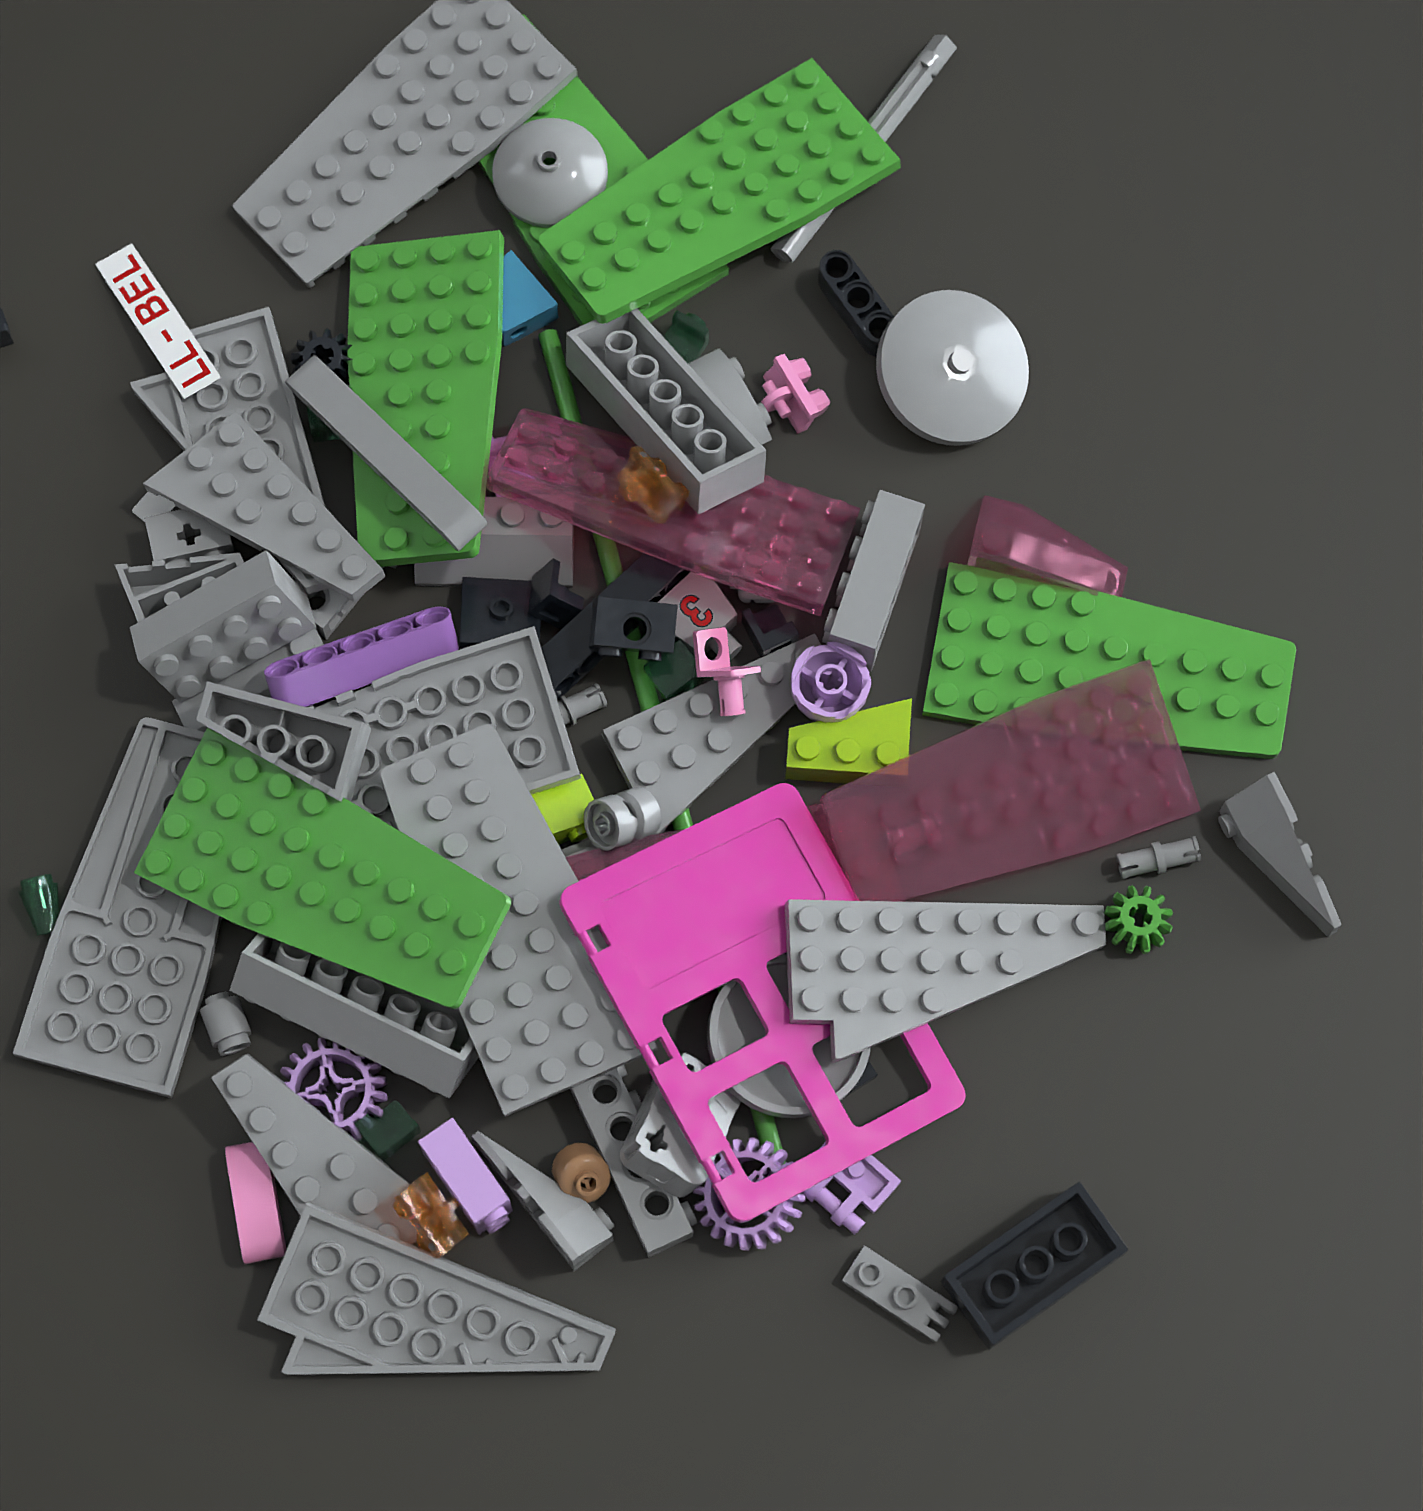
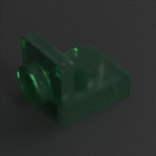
[664,310,709,364]

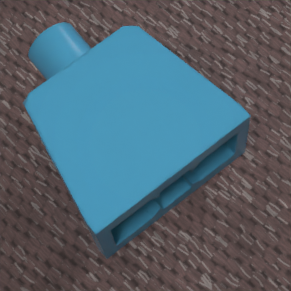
[502,250,559,346]

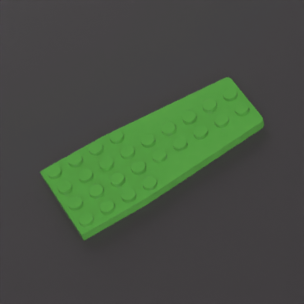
[539,58,900,324]
[347,230,504,567]
[922,562,1296,759]
[134,728,511,1009]

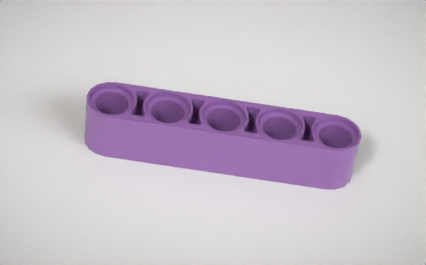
[264,607,459,707]

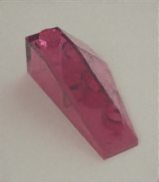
[967,495,1128,597]

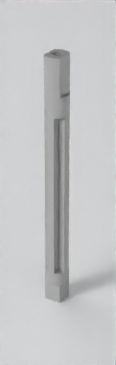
[771,35,956,262]

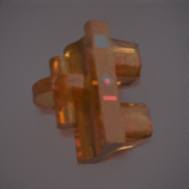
[616,446,689,523]
[392,1173,469,1259]

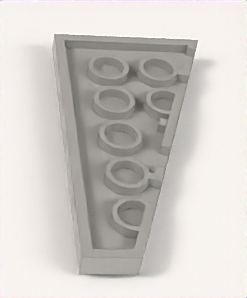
[143,411,385,601]
[601,633,821,839]
[211,1053,452,1244]

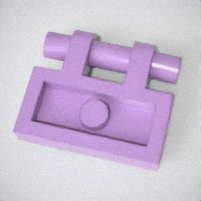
[802,1142,901,1235]

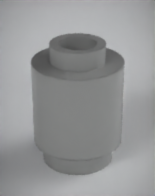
[200,992,252,1056]

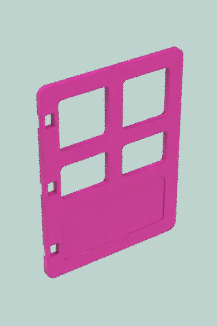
[559,783,965,1222]

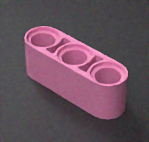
[225,1142,286,1264]

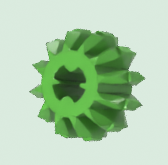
[1104,885,1173,954]

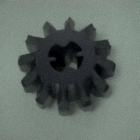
[290,327,353,385]

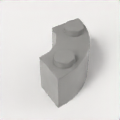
[688,348,772,445]

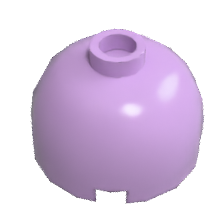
[790,642,871,722]

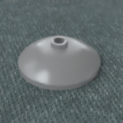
[492,118,608,228]

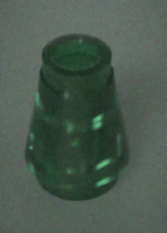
[18,874,59,936]

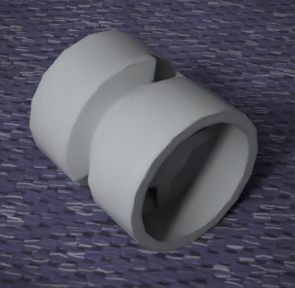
[584,787,661,851]

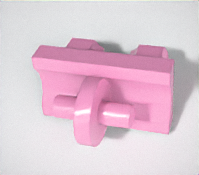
[761,354,830,434]

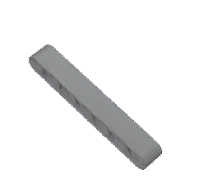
[285,355,488,551]

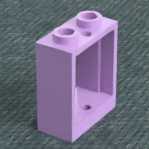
[418,1117,513,1234]

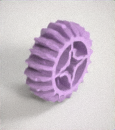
[280,1038,388,1141]
[694,1138,805,1251]

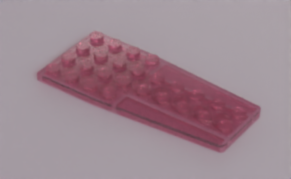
[486,409,861,616]
[820,659,1201,902]

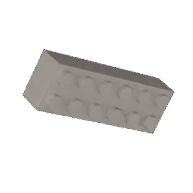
[566,308,766,515]
[229,933,479,1098]

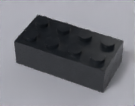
[941,1181,1129,1350]

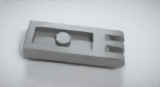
[842,1245,958,1343]

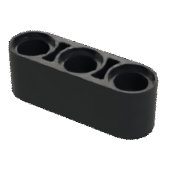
[818,250,894,357]

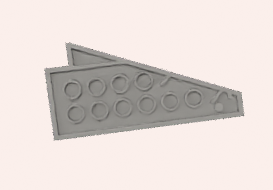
[785,900,1106,1062]

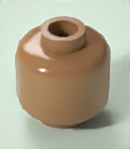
[552,1143,611,1203]

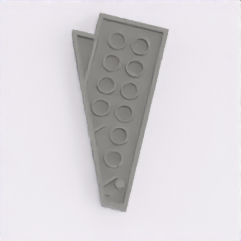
[130,307,329,594]
[258,1202,616,1375]

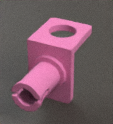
[693,627,761,716]

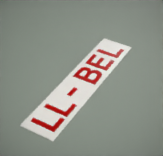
[95,243,221,399]

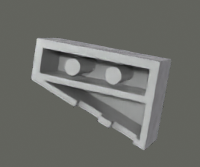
[115,553,244,622]

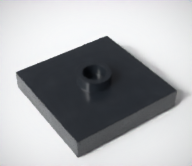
[459,577,541,650]

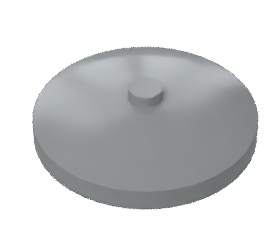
[876,290,1029,446]
[707,954,870,1118]

